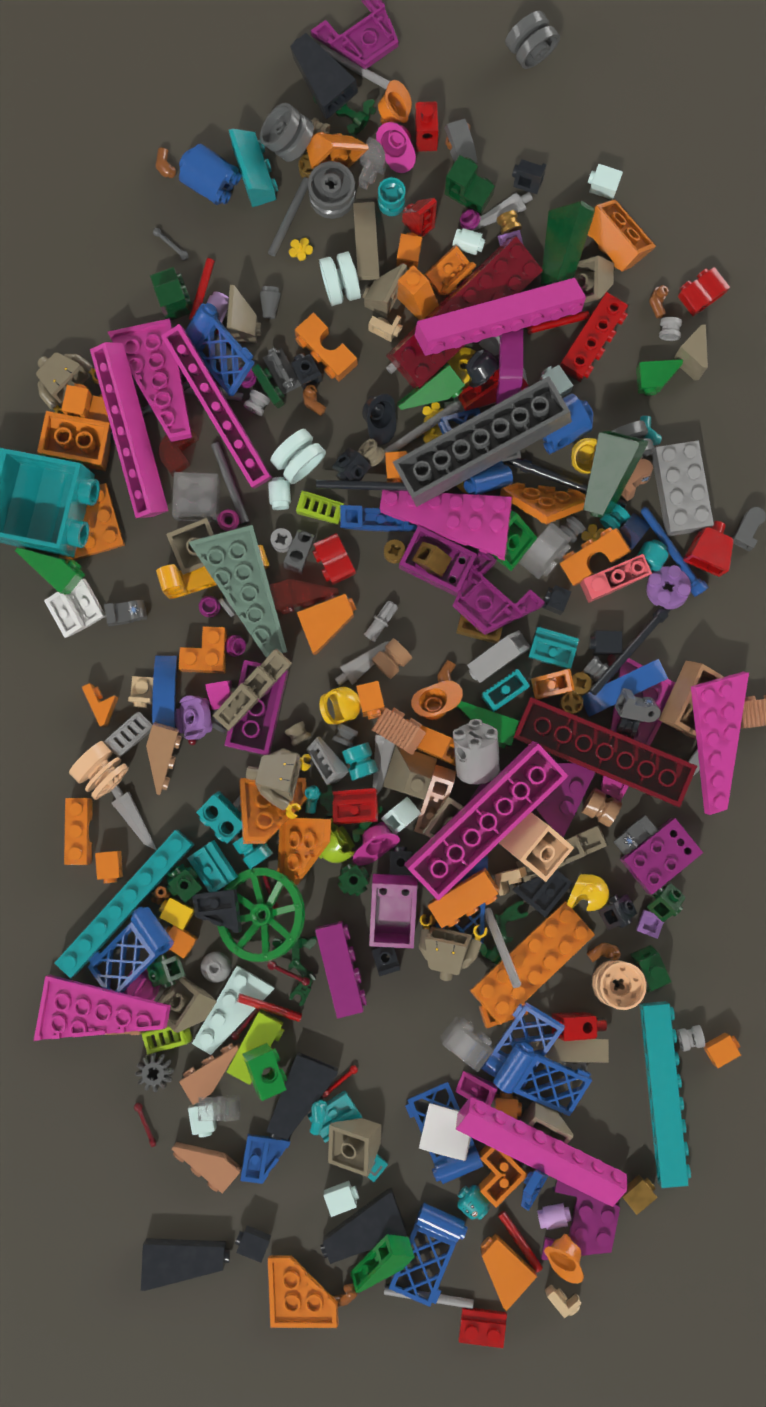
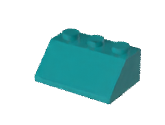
[229,129,278,207]

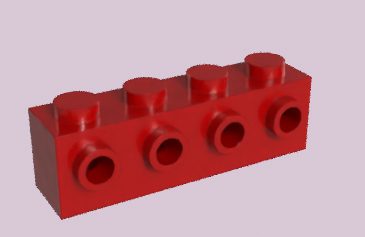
[560,292,628,382]

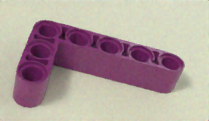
[495,328,523,405]

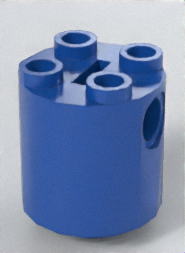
[179,144,242,205]
[542,393,593,455]

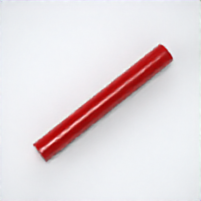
[189,258,215,320]
[526,310,590,334]
[237,993,302,1022]
[498,1210,543,1273]

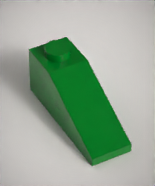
[397,363,465,410]
[15,547,85,594]
[457,701,519,749]
[351,1234,415,1293]

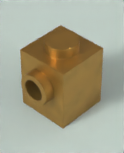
[412,542,452,577]
[622,1175,658,1215]

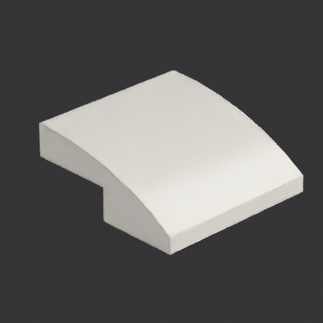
[44,579,106,638]
[419,1103,471,1161]

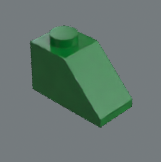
[636,359,683,396]

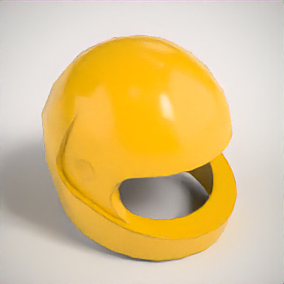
[571,438,597,474]
[319,687,361,724]
[567,874,609,911]

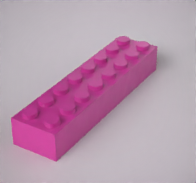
[404,742,568,901]

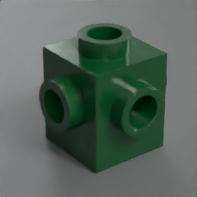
[166,863,202,902]
[337,863,370,896]
[647,882,686,922]
[147,954,185,988]

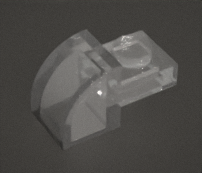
[359,137,385,190]
[198,1095,241,1121]

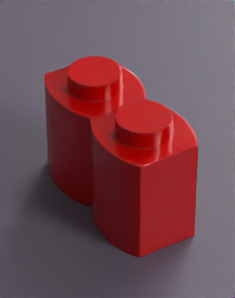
[678,267,730,317]
[312,533,356,585]

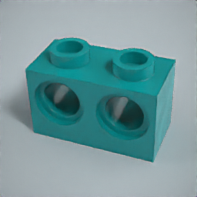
[196,791,242,843]

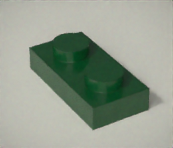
[252,364,285,409]

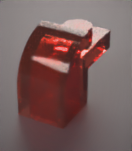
[159,428,198,478]

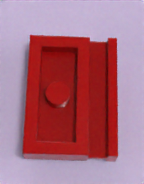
[333,788,378,825]
[458,1307,507,1348]

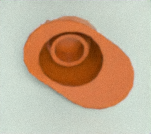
[378,80,412,125]
[411,680,463,720]
[544,1234,584,1284]

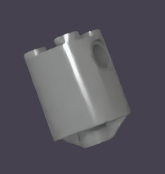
[453,719,500,785]

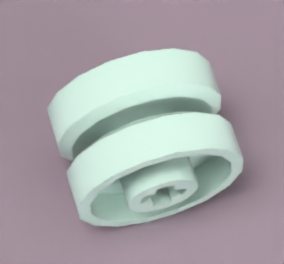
[319,251,361,306]
[270,429,326,484]

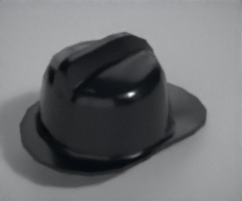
[466,350,499,388]
[362,394,396,445]

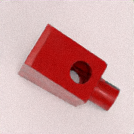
[415,101,438,152]
[683,521,734,577]
[551,1012,607,1041]

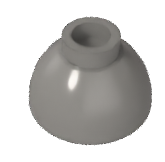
[200,952,231,983]

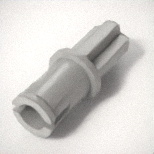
[364,601,398,642]

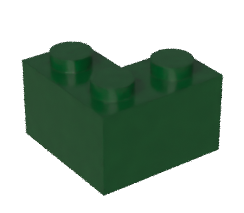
[444,155,495,216]
[150,267,192,320]

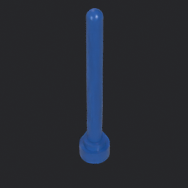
[641,507,709,597]

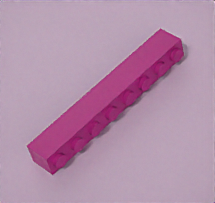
[415,278,586,356]
[161,324,273,489]
[90,342,168,518]
[456,1096,627,1207]

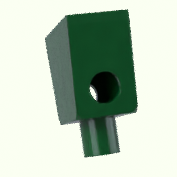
[631,945,671,993]

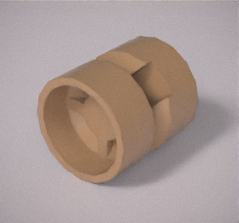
[371,638,412,679]
[581,788,622,827]

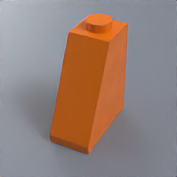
[397,265,439,321]
[297,594,356,655]
[407,719,455,766]
[480,1233,537,1311]

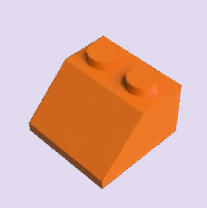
[306,132,369,168]

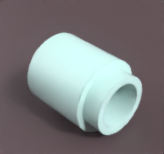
[452,228,485,255]
[268,477,291,510]

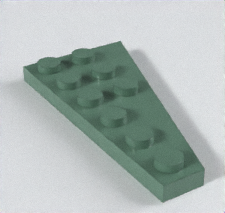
[188,525,287,658]

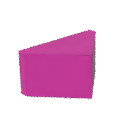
[205,680,232,710]
[455,1071,497,1106]

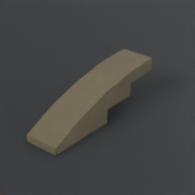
[353,202,379,280]
[213,649,292,731]
[516,825,608,882]
[531,1039,609,1063]

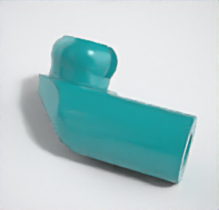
[640,416,662,445]
[305,785,320,814]
[310,1100,327,1135]

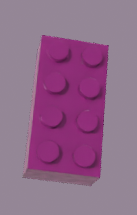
[224,660,289,755]
[315,921,367,1019]

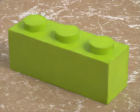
[227,1010,284,1085]

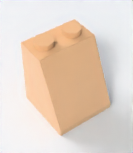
[499,812,574,882]

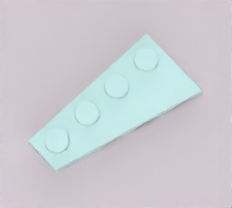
[192,965,275,1055]

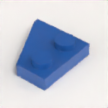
[240,1134,290,1184]
[521,1170,549,1211]

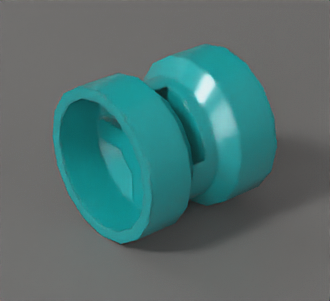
[600,504,630,530]

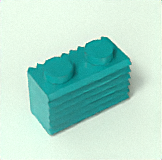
[481,669,530,712]

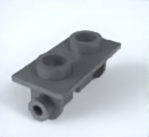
[263,348,301,394]

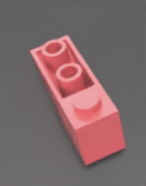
[580,554,652,603]

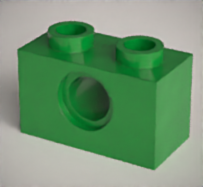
[242,1043,287,1101]

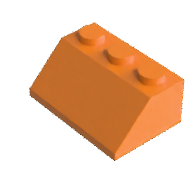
[588,199,656,271]
[37,411,111,471]

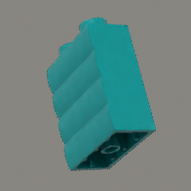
[0,448,100,558]

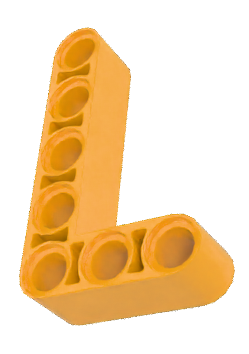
[156,545,270,599]

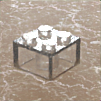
[172,472,220,522]
[519,522,572,579]
[440,1017,494,1072]

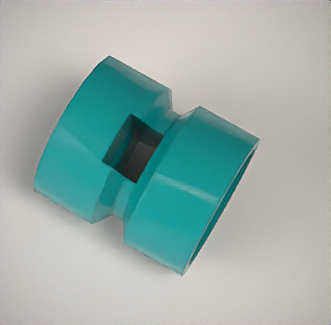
[378,177,405,216]
[342,742,379,781]
[233,837,273,869]

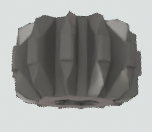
[135,1053,174,1092]

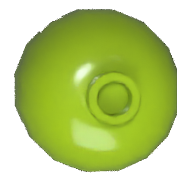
[319,818,356,863]

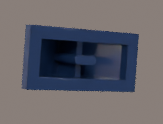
[619,513,650,559]

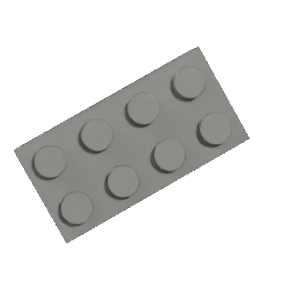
[651,440,714,536]

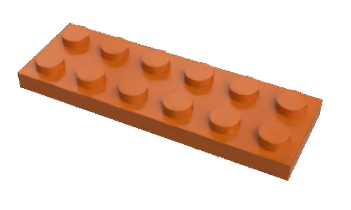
[469,901,595,1025]

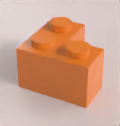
[61,384,110,423]
[179,627,227,674]
[478,1145,528,1208]

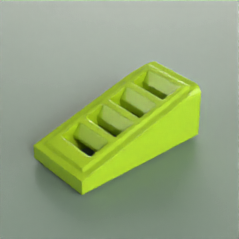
[296,490,344,525]
[142,1025,193,1054]

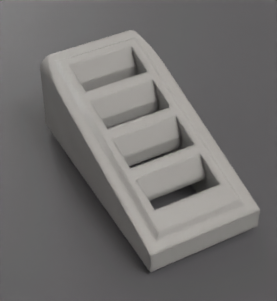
[104,712,152,758]
[306,737,349,785]

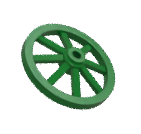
[217,868,305,962]

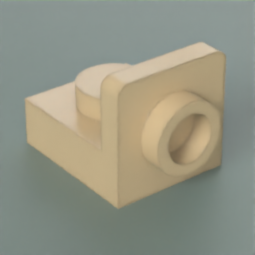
[369,315,403,342]
[128,676,153,708]
[494,867,527,896]
[545,1284,582,1318]

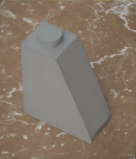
[467,630,531,683]

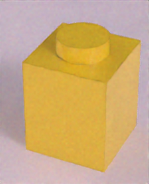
[159,897,194,930]

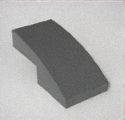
[444,119,477,165]

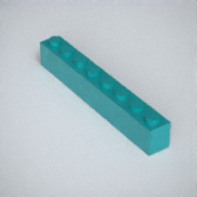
[54,830,195,978]
[639,1001,691,1188]

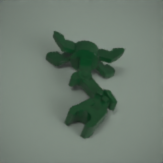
[313,97,376,139]
[318,784,384,843]
[479,901,528,965]
[272,936,317,1006]

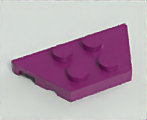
[535,763,595,838]

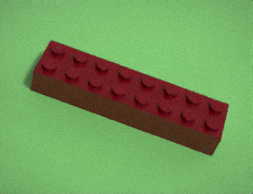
[386,236,543,388]
[514,697,697,807]

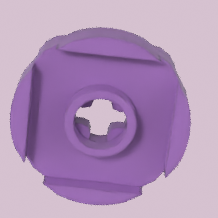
[646,565,691,609]
[175,696,212,740]

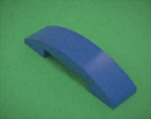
[340,505,417,532]
[152,656,178,728]
[581,659,668,717]

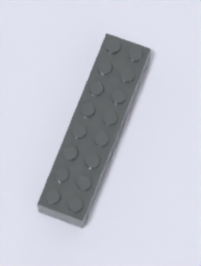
[393,376,572,507]

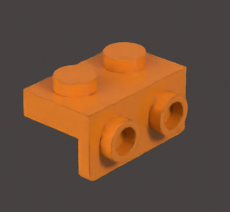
[424,246,476,295]

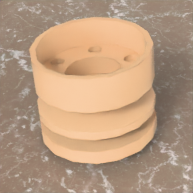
[69,741,129,800]
[592,960,646,1010]

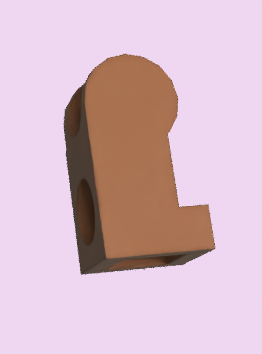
[621,459,653,502]

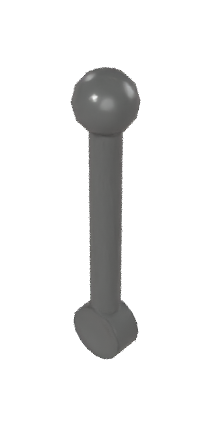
[153,228,189,261]

